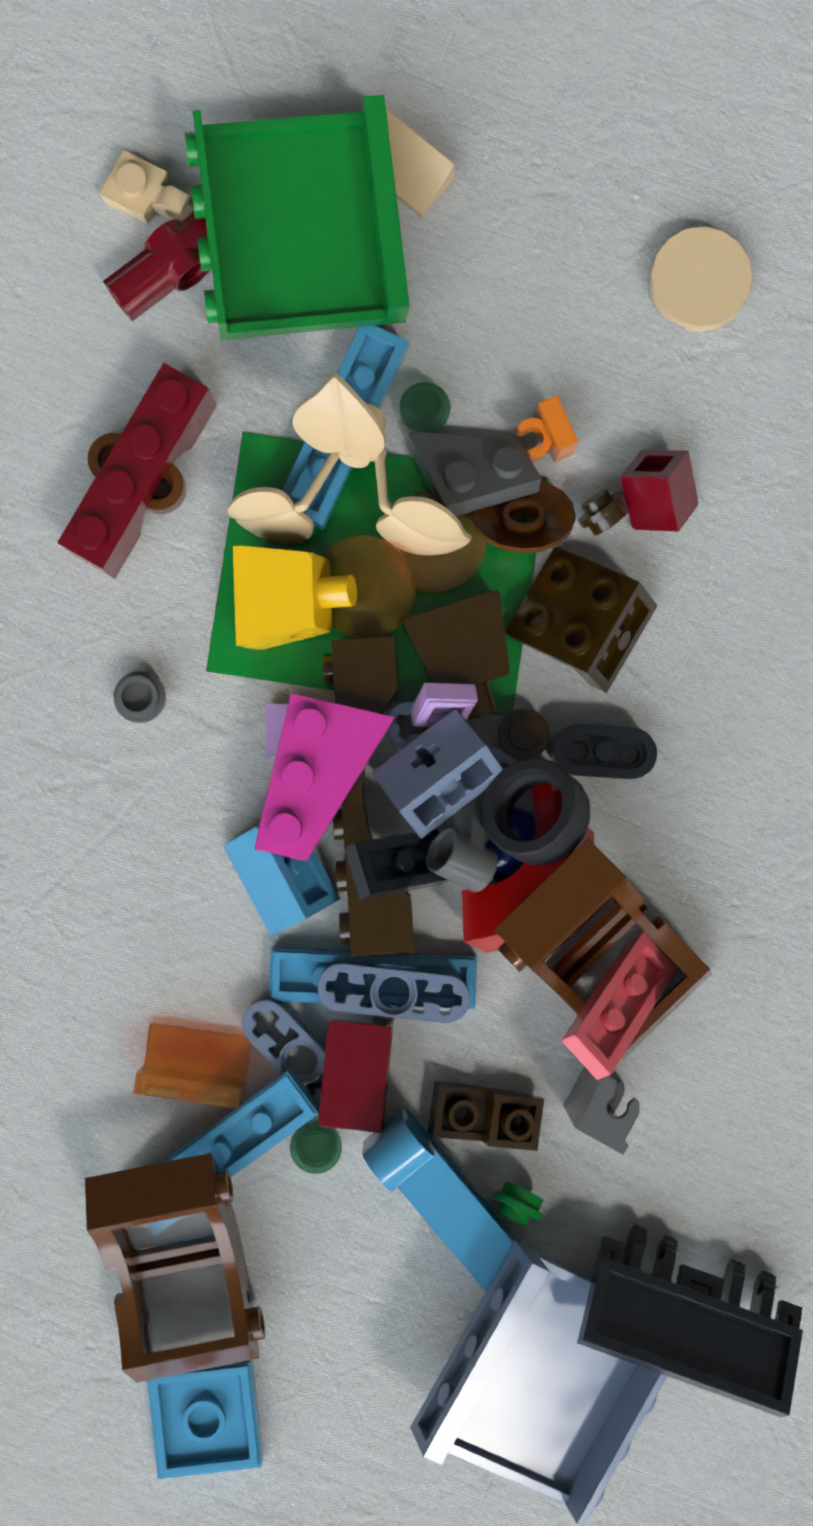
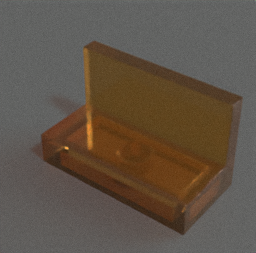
[133,1023,252,1109]

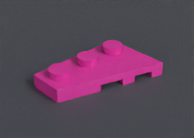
[254,693,395,861]

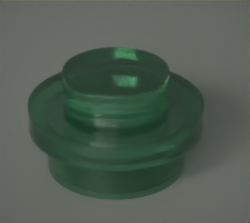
[400,382,451,433]
[290,1120,342,1174]

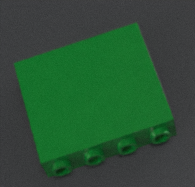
[185,95,410,340]

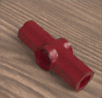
[102,213,209,321]

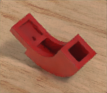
[461,783,594,953]

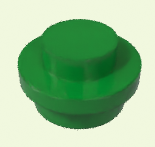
[493,1181,544,1227]

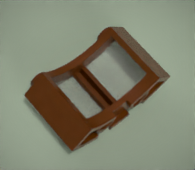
[85,1153,266,1383]

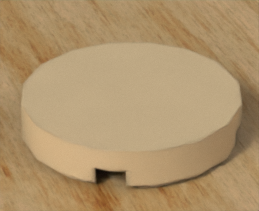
[648,226,753,333]

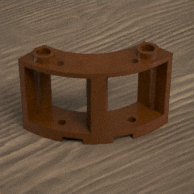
[494,839,712,1060]

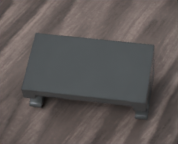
[563,1066,640,1155]

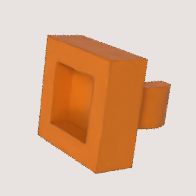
[516,395,579,463]

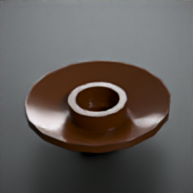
[472,481,576,553]

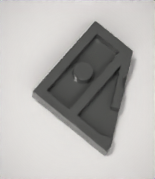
[407,431,541,516]

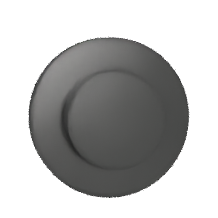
[114,671,166,723]

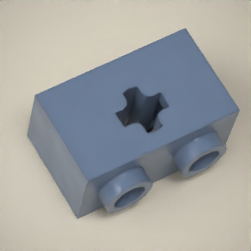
[371,709,503,839]

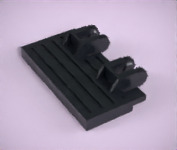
[577,1224,803,1417]

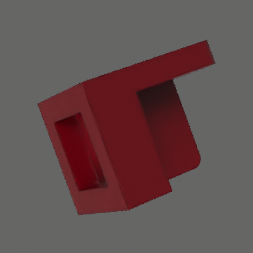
[620,450,698,532]

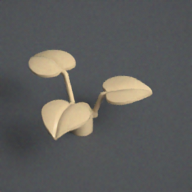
[228,373,472,555]

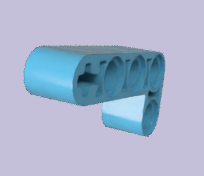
[362,1107,521,1292]

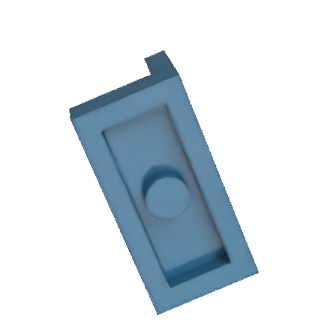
[224,824,341,935]

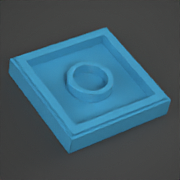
[147,1360,263,1479]

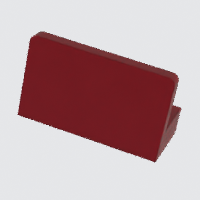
[318,1017,394,1133]

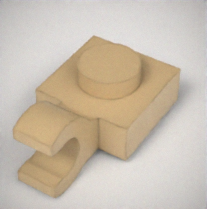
[99,150,194,224]

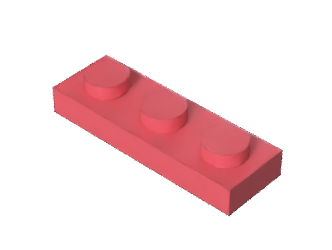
[561,932,677,1080]

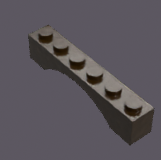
[323,637,415,956]

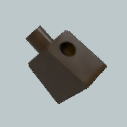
[402,590,510,720]

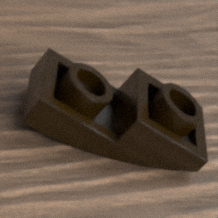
[428,1081,544,1151]

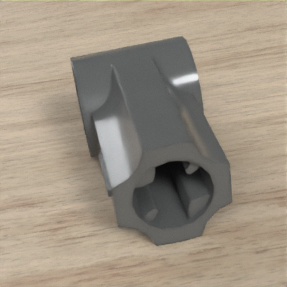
[426,788,498,893]

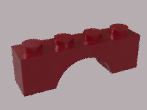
[57,362,217,579]

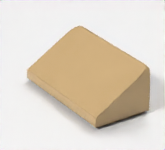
[386,108,455,218]

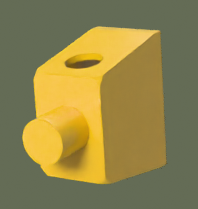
[233,546,357,650]

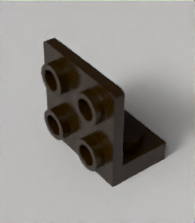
[506,547,658,693]

